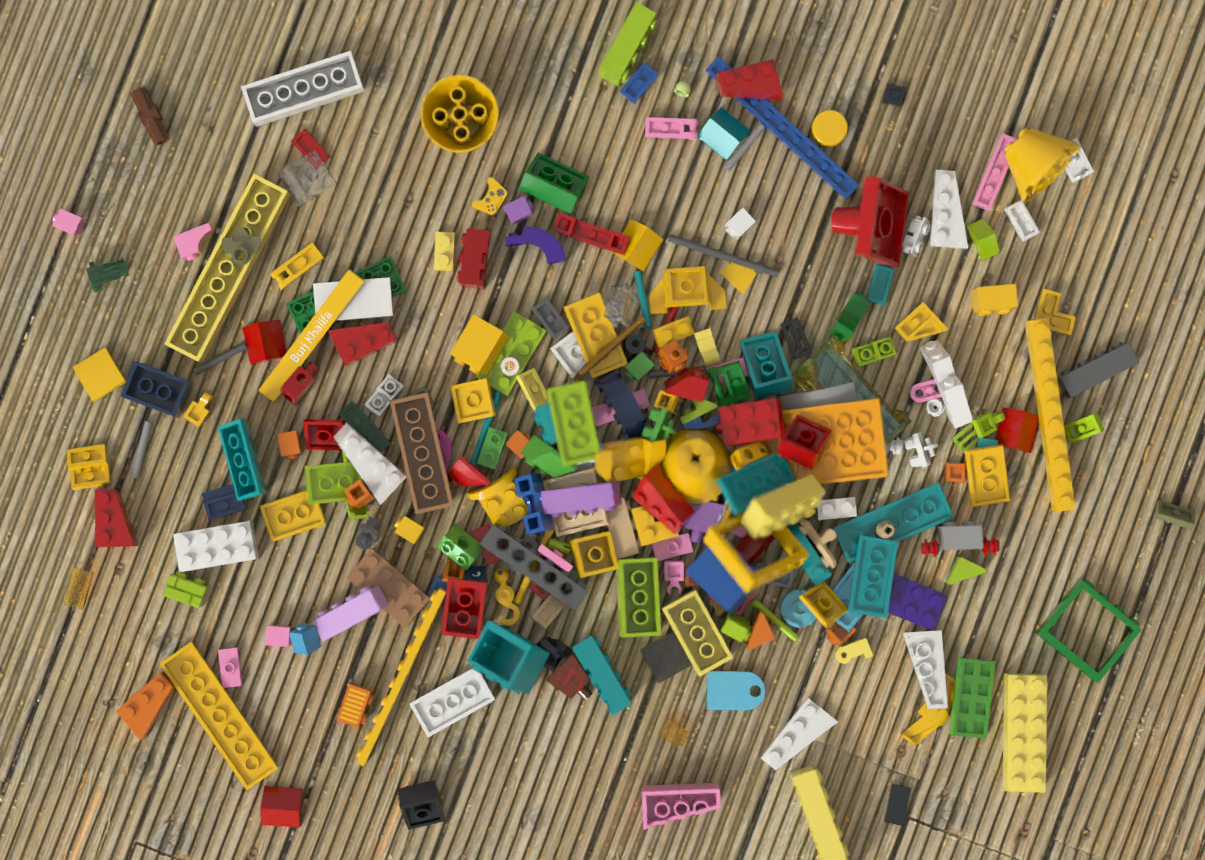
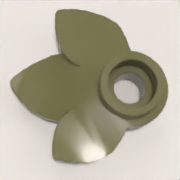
[222,226,261,265]

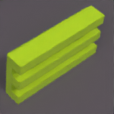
[951,414,982,453]

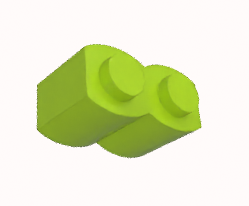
[720,612,752,642]

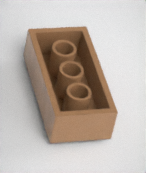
[346,548,431,628]

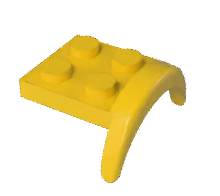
[466,466,528,528]

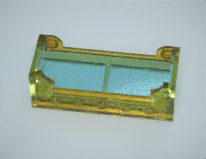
[791,336,912,447]

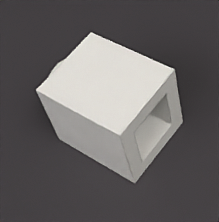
[725,208,756,239]

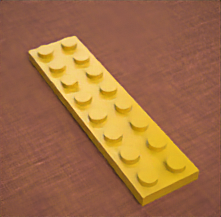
[160,641,279,791]

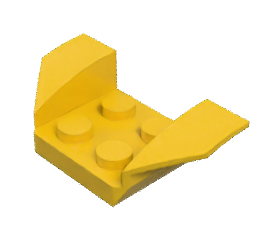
[649,266,726,315]
[596,437,666,483]

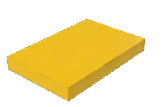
[964,444,1010,507]
[260,490,327,542]

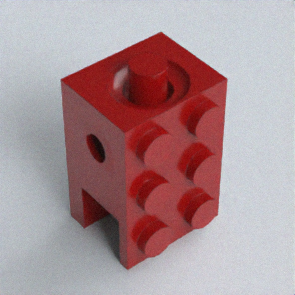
[716,398,786,446]

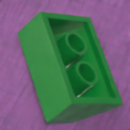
[519,152,589,214]

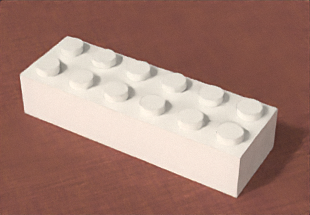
[241,51,365,127]

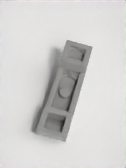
[779,382,858,410]

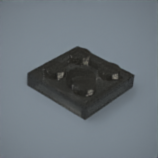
[640,631,692,684]

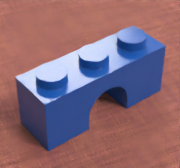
[514,474,554,535]

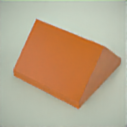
[744,610,775,650]

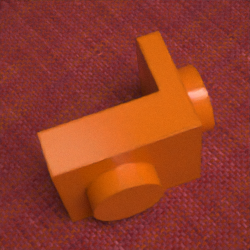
[826,623,856,647]

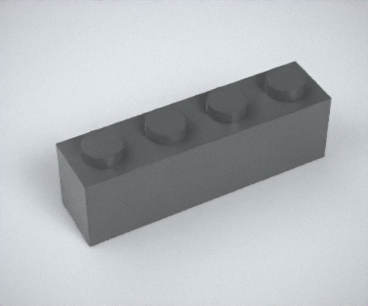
[1057,341,1139,399]

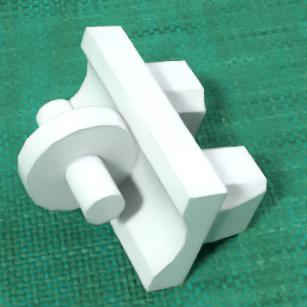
[904,432,938,468]

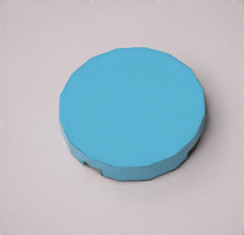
[780,589,816,628]

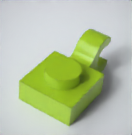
[972,412,1006,438]

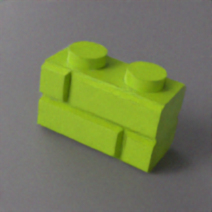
[162,571,209,608]

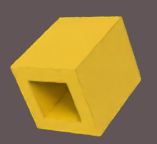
[394,516,426,544]

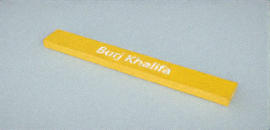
[258,269,365,402]

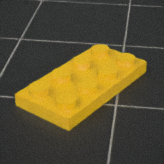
[563,292,628,378]

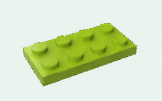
[474,311,547,396]
[546,381,600,466]

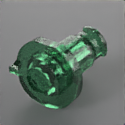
[86,258,129,293]

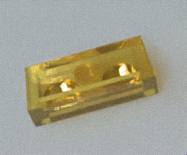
[64,567,94,609]

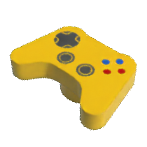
[472,177,507,215]

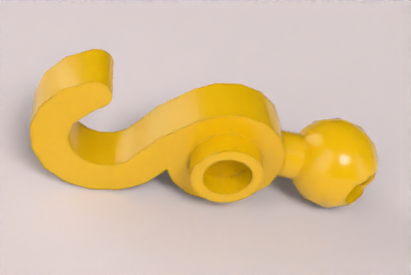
[494,568,520,625]

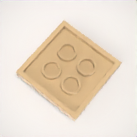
[543,468,611,537]

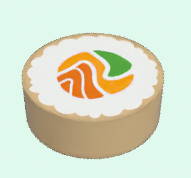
[500,357,520,376]

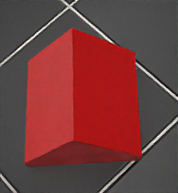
[242,319,287,365]
[995,407,1039,454]
[303,419,346,450]
[260,786,303,828]

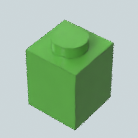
[625,351,655,382]

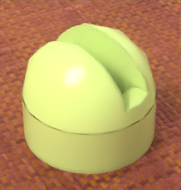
[674,81,691,97]

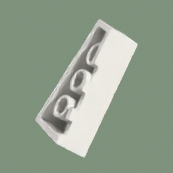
[334,423,407,505]

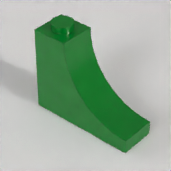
[828,292,870,343]

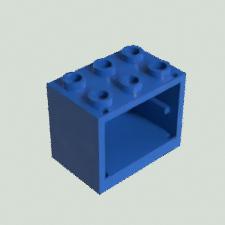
[685,541,759,615]

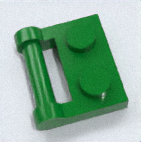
[706,361,751,406]

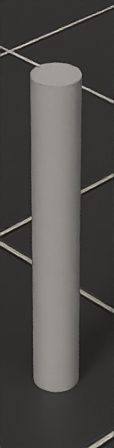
[723,123,765,171]
[131,421,152,478]

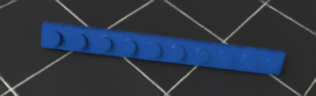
[705,56,859,200]

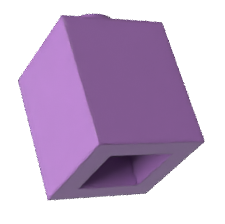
[503,196,534,225]

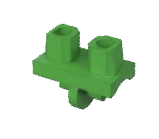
[642,408,677,442]

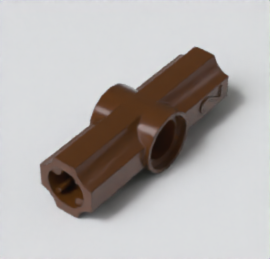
[130,87,170,146]

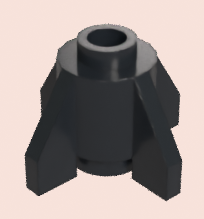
[623,327,653,363]
[537,637,573,672]

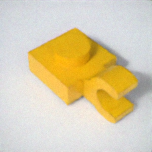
[183,393,214,427]

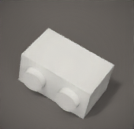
[815,497,857,520]

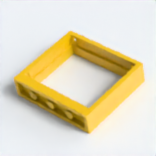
[704,511,809,593]

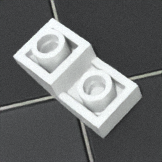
[364,374,404,418]

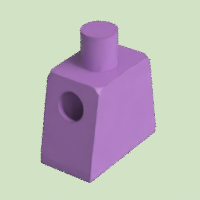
[685,502,723,543]

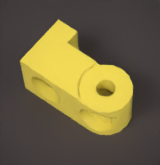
[694,328,720,367]
[835,637,873,664]

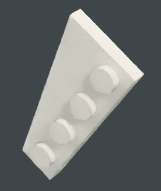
[929,170,968,249]

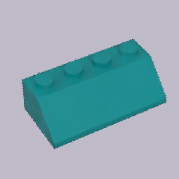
[218,418,267,501]

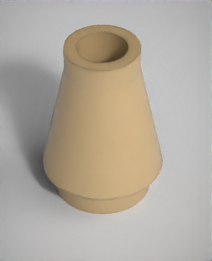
[876,520,895,540]

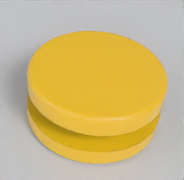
[811,110,848,147]

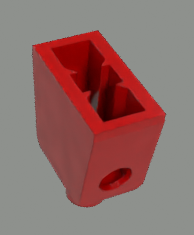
[280,362,319,407]

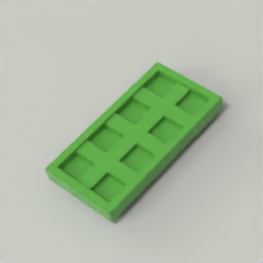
[949,657,996,738]

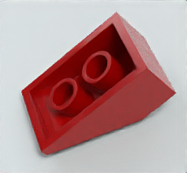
[441,577,487,639]

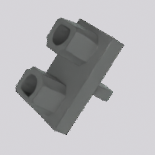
[356,516,380,550]

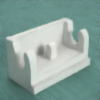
[1065,138,1094,183]

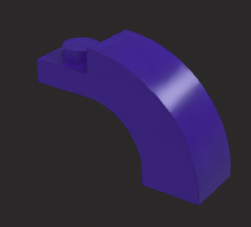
[505,227,566,264]

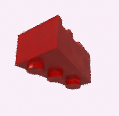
[716,59,783,101]
[328,322,398,366]
[632,463,695,534]

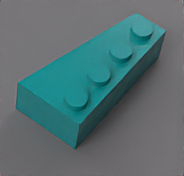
[572,635,632,716]

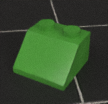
[521,435,577,478]

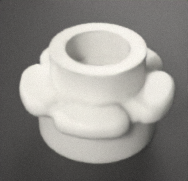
[926,398,945,417]
[890,437,904,455]

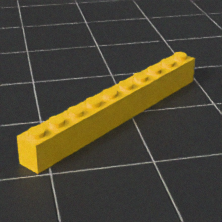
[1025,318,1076,512]

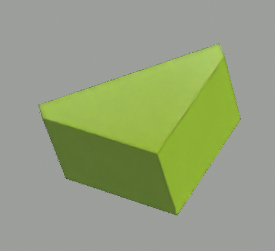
[966,218,1000,261]
[945,556,986,585]

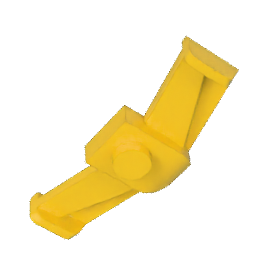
[900,673,955,746]

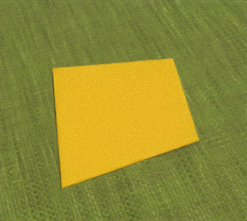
[719,256,757,295]

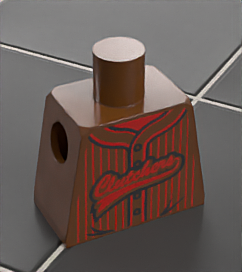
[546,653,593,701]

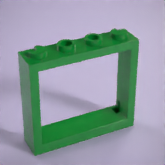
[1035,579,1142,683]

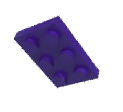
[888,573,947,631]

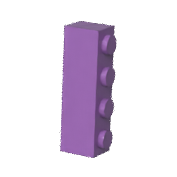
[541,481,622,517]

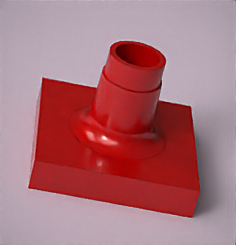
[831,177,909,268]

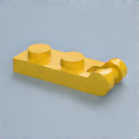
[270,242,325,290]

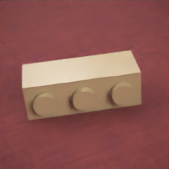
[608,497,642,559]

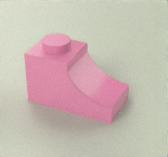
[173,223,215,261]

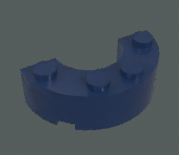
[595,368,649,439]

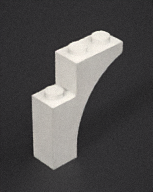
[920,340,973,429]

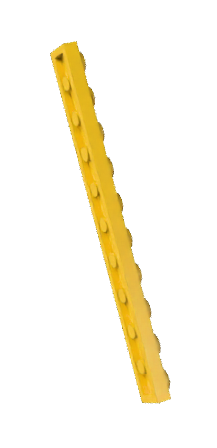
[356,587,447,767]

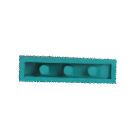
[786,523,831,586]

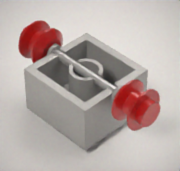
[921,521,1000,558]

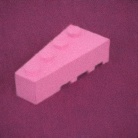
[642,783,720,829]

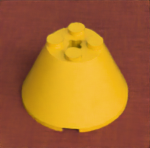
[420,75,498,153]
[1004,128,1080,203]
[659,429,732,505]

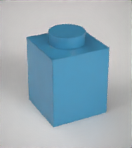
[289,623,321,655]

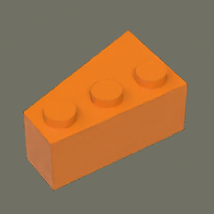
[116,671,175,740]

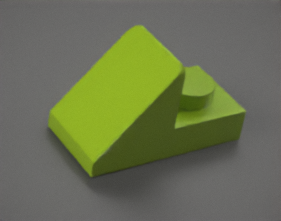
[679,400,717,425]
[1064,412,1105,444]

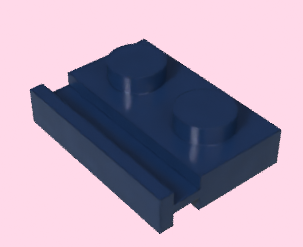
[201,484,247,520]

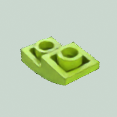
[851,336,897,367]

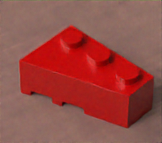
[457,228,491,290]
[95,489,139,547]

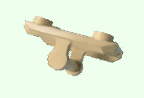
[797,518,836,569]

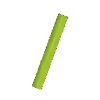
[751,599,799,642]

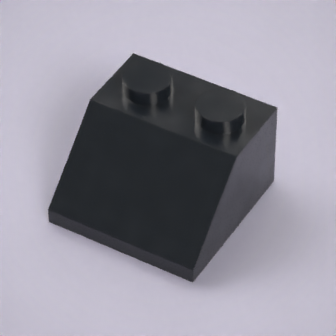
[397,780,445,830]

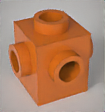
[657,340,689,374]

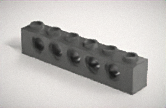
[480,524,588,611]

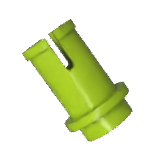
[547,537,571,556]

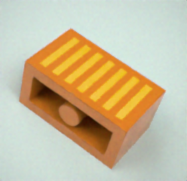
[336,683,374,728]

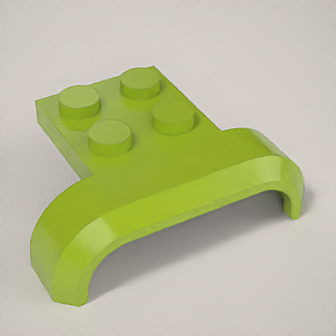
[304,450,370,520]

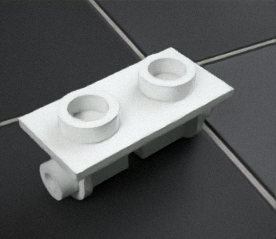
[902,216,930,257]

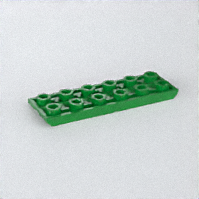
[286,256,407,334]

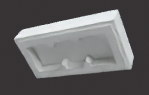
[1004,199,1040,242]

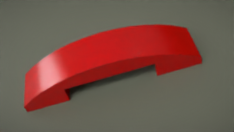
[552,212,630,255]

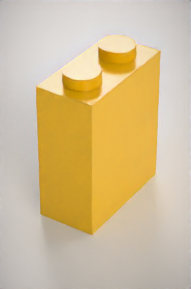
[450,314,510,376]

